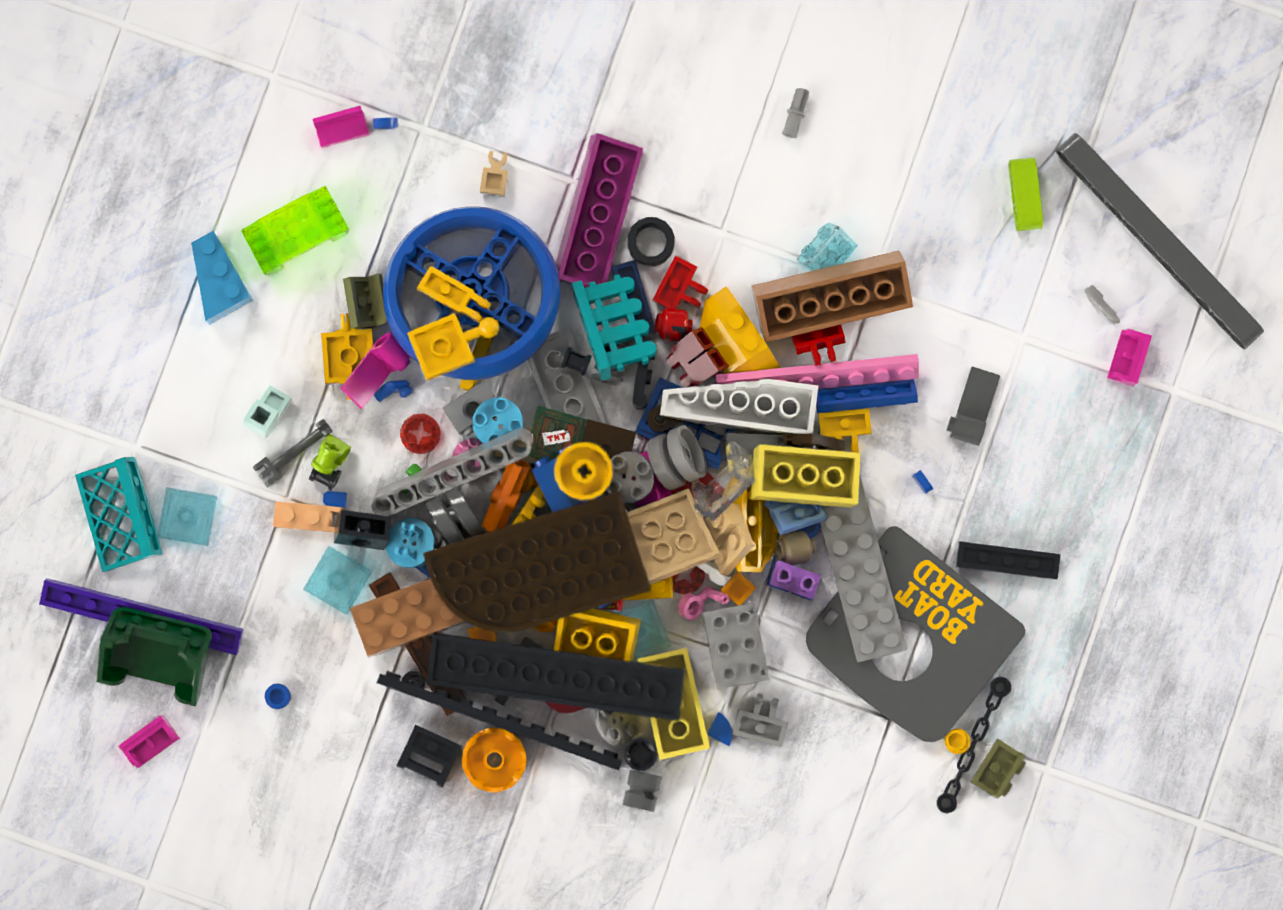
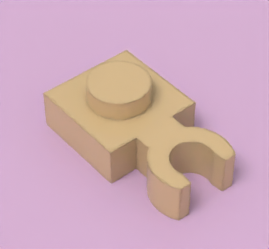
[479,150,508,197]

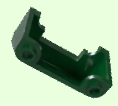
[96,607,212,707]

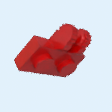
[652,255,708,309]
[791,325,846,366]

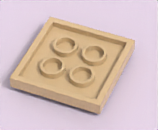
[627,488,720,585]

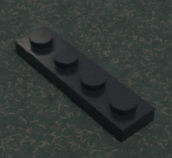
[955,541,1061,580]

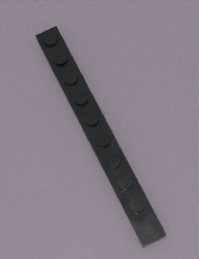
[376,671,622,771]

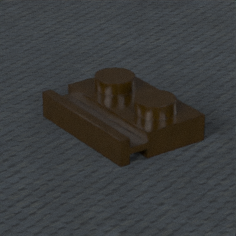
[783,433,845,451]

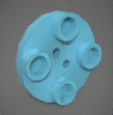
[473,397,523,444]
[385,518,435,568]

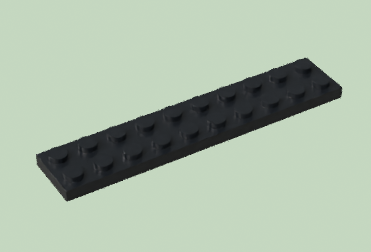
[427,633,686,721]

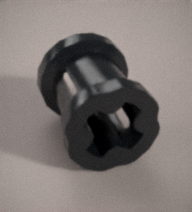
[560,346,592,376]
[309,468,342,491]

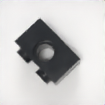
[333,510,391,550]

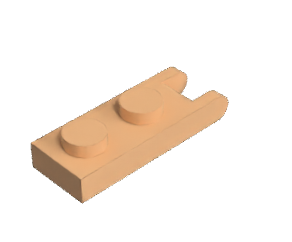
[273,501,344,533]

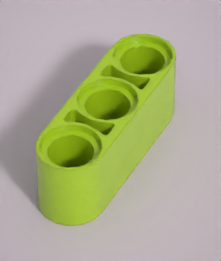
[1008,157,1043,231]

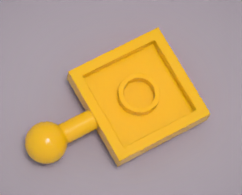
[407,313,499,381]

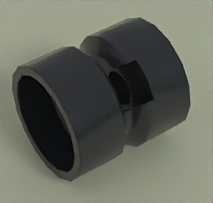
[624,738,658,771]

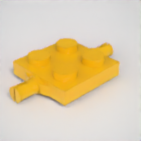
[321,313,374,400]

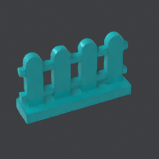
[572,274,657,381]

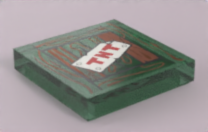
[527,405,587,460]

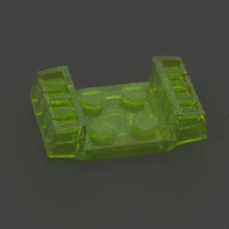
[240,185,349,276]

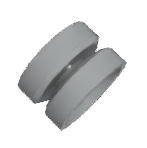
[647,425,707,490]

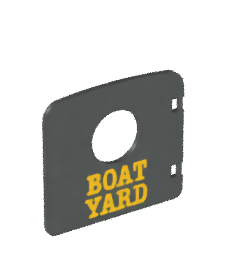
[806,526,1025,742]

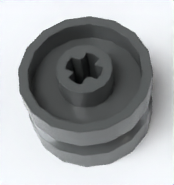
[425,487,484,544]

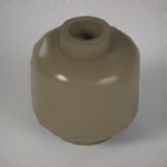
[775,531,815,565]

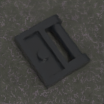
[396,724,462,788]

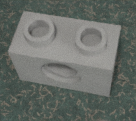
[442,380,496,436]

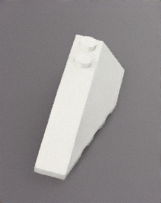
[660,379,818,436]

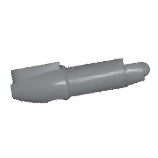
[1084,285,1120,324]

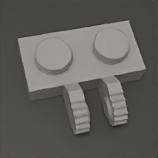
[732,694,788,747]

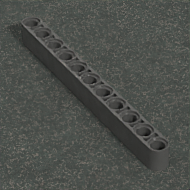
[1056,133,1264,350]

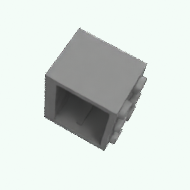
[702,603,769,690]

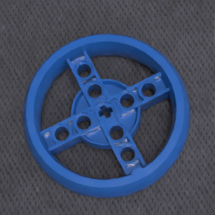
[383,206,561,380]

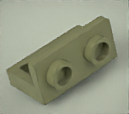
[343,274,387,329]
[970,739,1026,799]

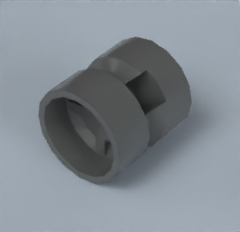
[622,770,662,812]

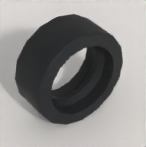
[627,217,675,267]

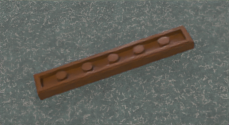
[369,572,467,716]

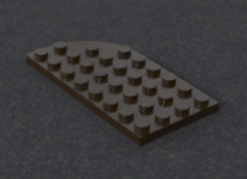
[423,491,652,632]

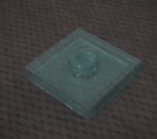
[157,487,218,546]
[303,545,373,615]
[615,599,671,661]

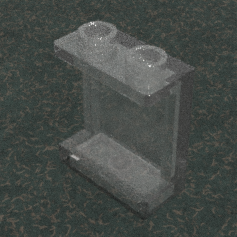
[692,440,755,521]

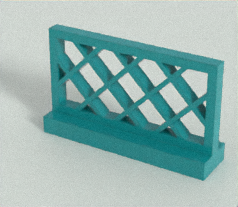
[75,457,163,572]

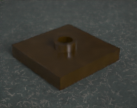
[581,419,637,478]

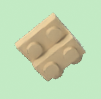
[703,502,755,575]

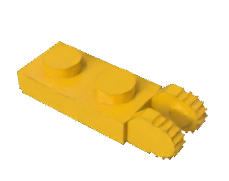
[417,266,491,323]

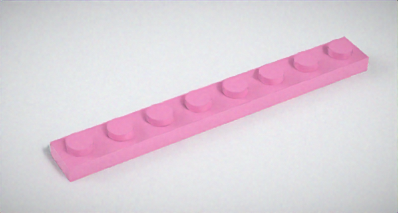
[716,354,919,389]

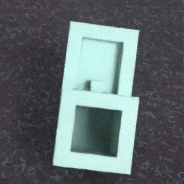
[243,385,292,438]

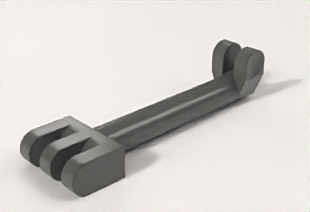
[252,419,333,488]

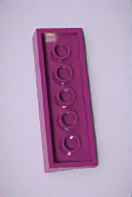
[555,133,644,288]

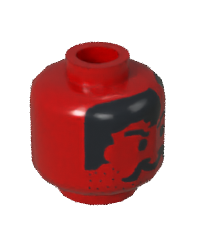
[655,308,693,342]

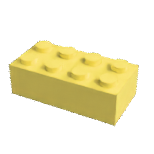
[751,445,861,508]
[637,648,710,760]

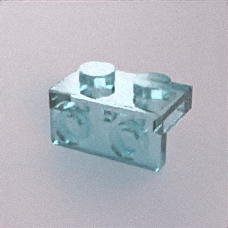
[797,222,858,271]

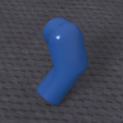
[374,380,413,402]

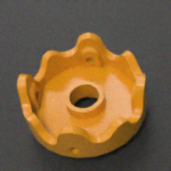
[462,728,527,792]

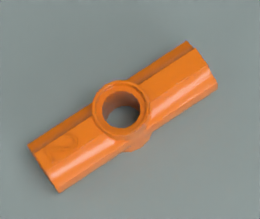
[481,459,531,532]

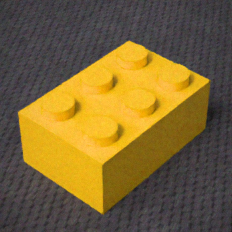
[554,609,641,661]

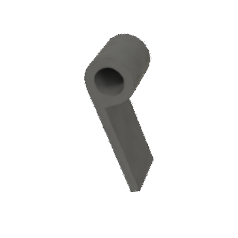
[946,366,1001,446]

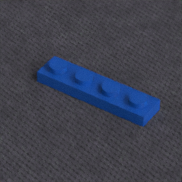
[816,379,918,413]

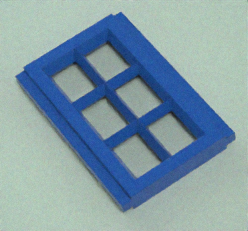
[635,377,736,470]

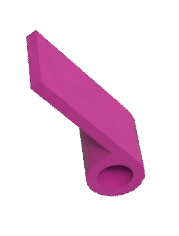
[340,332,411,409]

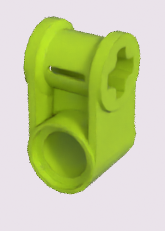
[311,434,352,474]

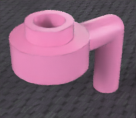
[678,587,729,620]

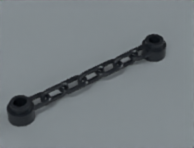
[936,677,1011,814]

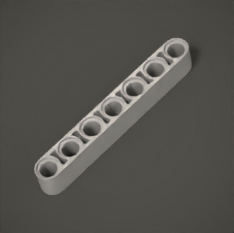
[371,428,534,516]

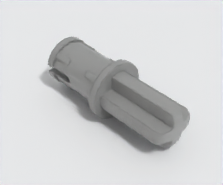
[781,88,810,139]

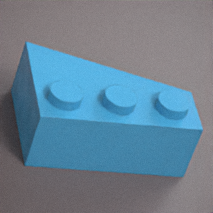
[191,231,254,325]

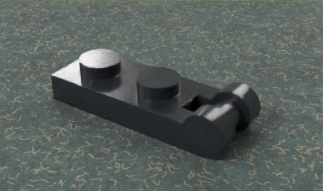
[633,336,657,410]

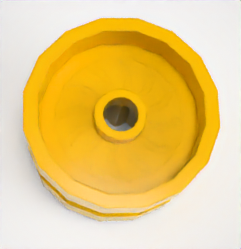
[554,443,613,500]

